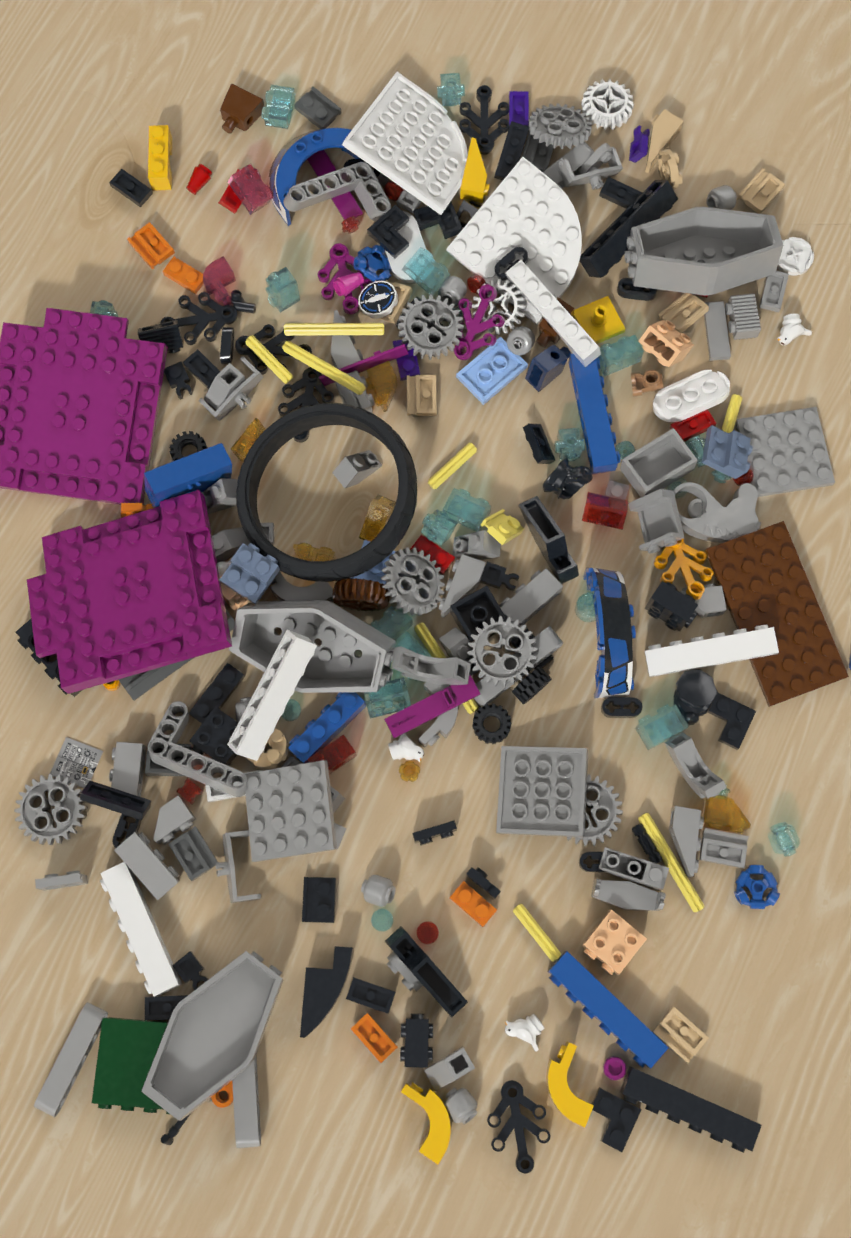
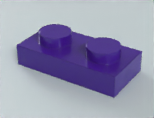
[509,91,529,126]
[393,340,420,381]

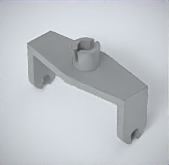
[558,147,623,190]
[198,356,263,421]
[216,830,261,903]
[591,879,666,911]

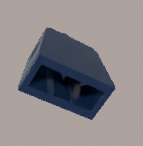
[525,345,571,392]

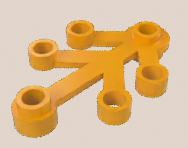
[654,538,714,601]

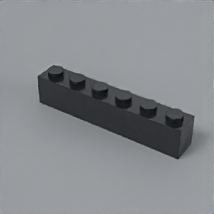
[579,180,678,278]
[620,1066,762,1153]

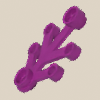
[318,243,372,314]
[454,284,505,360]

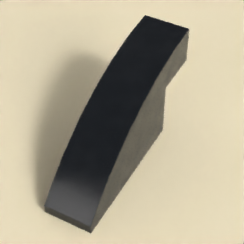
[519,496,579,584]
[385,926,468,1018]
[300,946,354,1038]

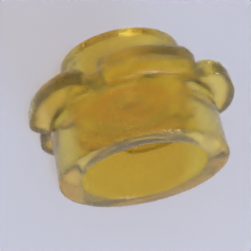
[399,761,420,782]

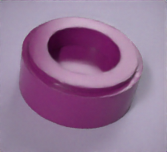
[603,1056,626,1080]

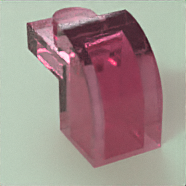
[203,256,236,305]

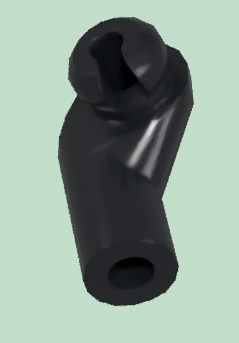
[230,290,256,314]

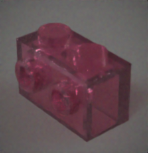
[228,163,273,215]

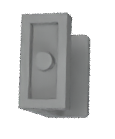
[628,488,684,554]

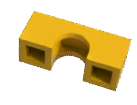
[148,125,172,190]

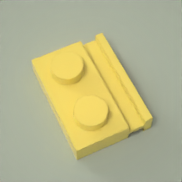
[480,509,524,545]

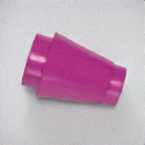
[333,272,364,296]

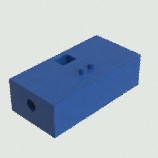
[144,443,232,508]

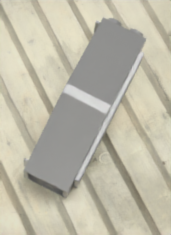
[624,207,784,295]
[229,600,396,693]

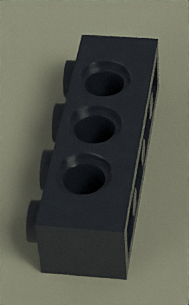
[15,619,82,697]

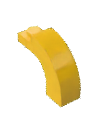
[546,1042,594,1127]
[401,1082,451,1165]

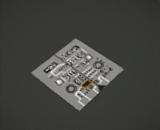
[50,737,103,788]

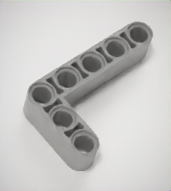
[283,162,391,221]
[148,701,247,797]

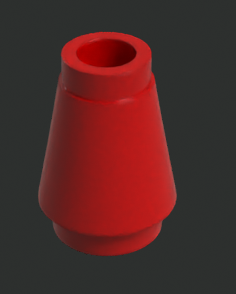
[186,164,212,195]

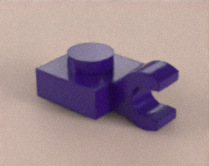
[629,125,650,163]

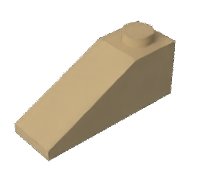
[645,109,684,173]

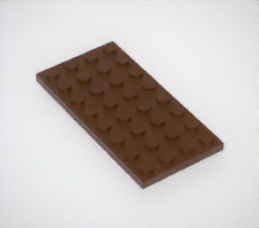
[705,521,849,707]

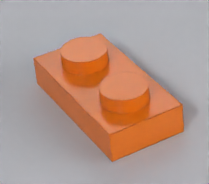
[162,256,207,294]
[450,881,497,927]
[351,1013,398,1063]

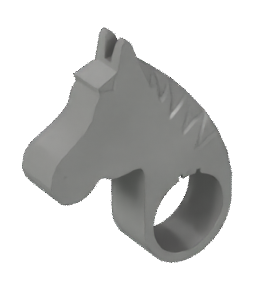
[673,482,761,543]

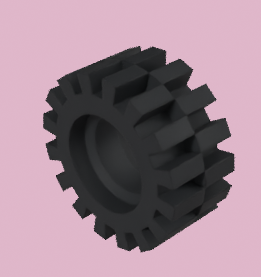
[169,431,208,461]
[512,666,552,704]
[472,703,512,744]

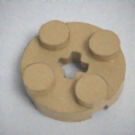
[658,149,682,189]
[247,729,289,771]

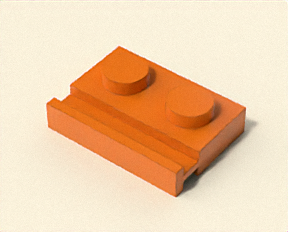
[127,222,175,270]

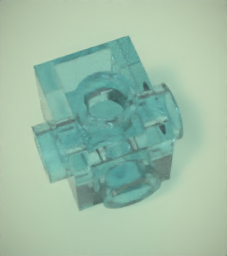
[437,73,465,106]
[554,428,585,462]
[421,509,457,546]

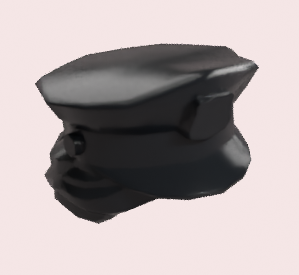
[543,458,593,500]
[673,669,718,726]

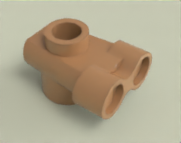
[631,370,663,396]

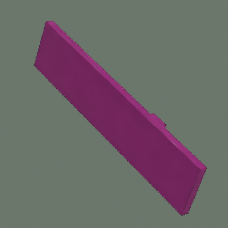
[307,149,363,222]
[319,344,408,386]
[384,675,481,738]

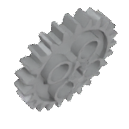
[529,103,592,149]
[398,294,464,360]
[381,547,445,616]
[467,616,538,687]
[14,774,87,845]
[567,774,623,846]

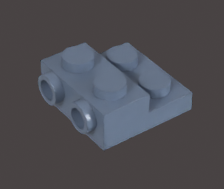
[702,425,753,479]
[219,543,280,605]

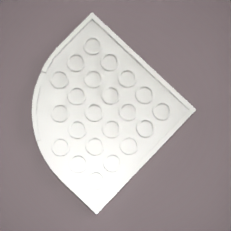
[342,72,468,215]
[446,157,582,325]

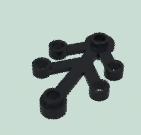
[459,85,510,155]
[160,292,238,345]
[235,324,312,375]
[278,367,334,443]
[487,1080,551,1174]

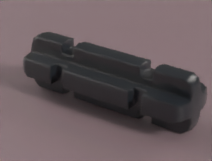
[632,823,662,864]

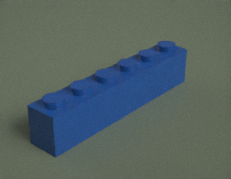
[568,354,620,474]
[547,951,669,1069]

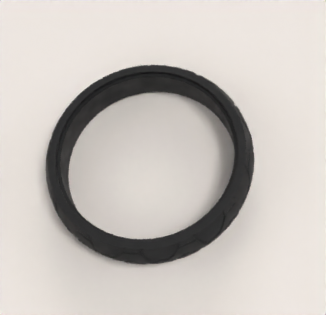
[236,403,418,582]

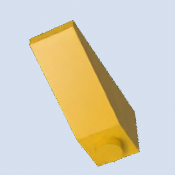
[460,137,490,203]

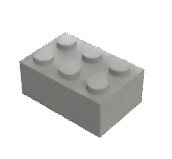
[620,428,698,497]

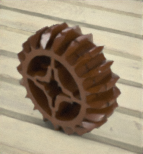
[332,578,390,611]

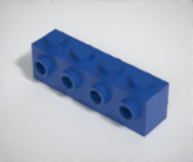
[288,692,366,764]

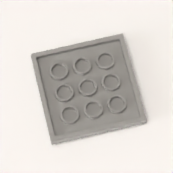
[735,407,835,497]
[496,746,588,837]
[245,760,337,862]

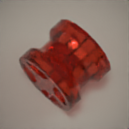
[176,778,204,805]

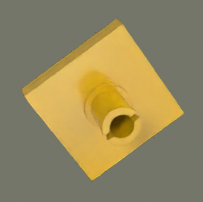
[574,296,626,344]

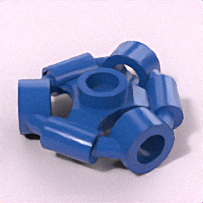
[353,245,391,282]
[734,865,780,909]

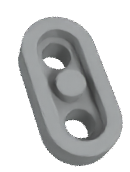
[579,143,613,174]
[387,952,423,992]

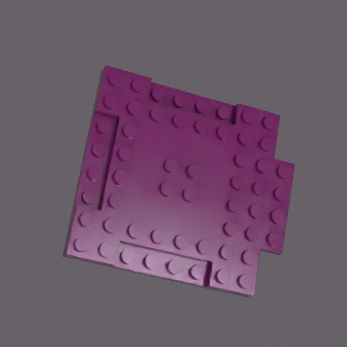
[0,308,168,505]
[27,490,232,694]

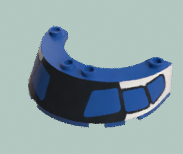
[268,128,361,226]
[583,567,636,698]

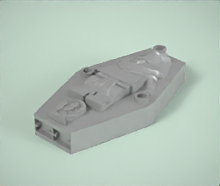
[141,951,284,1121]

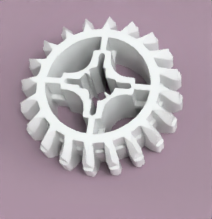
[581,79,634,130]
[472,279,526,335]

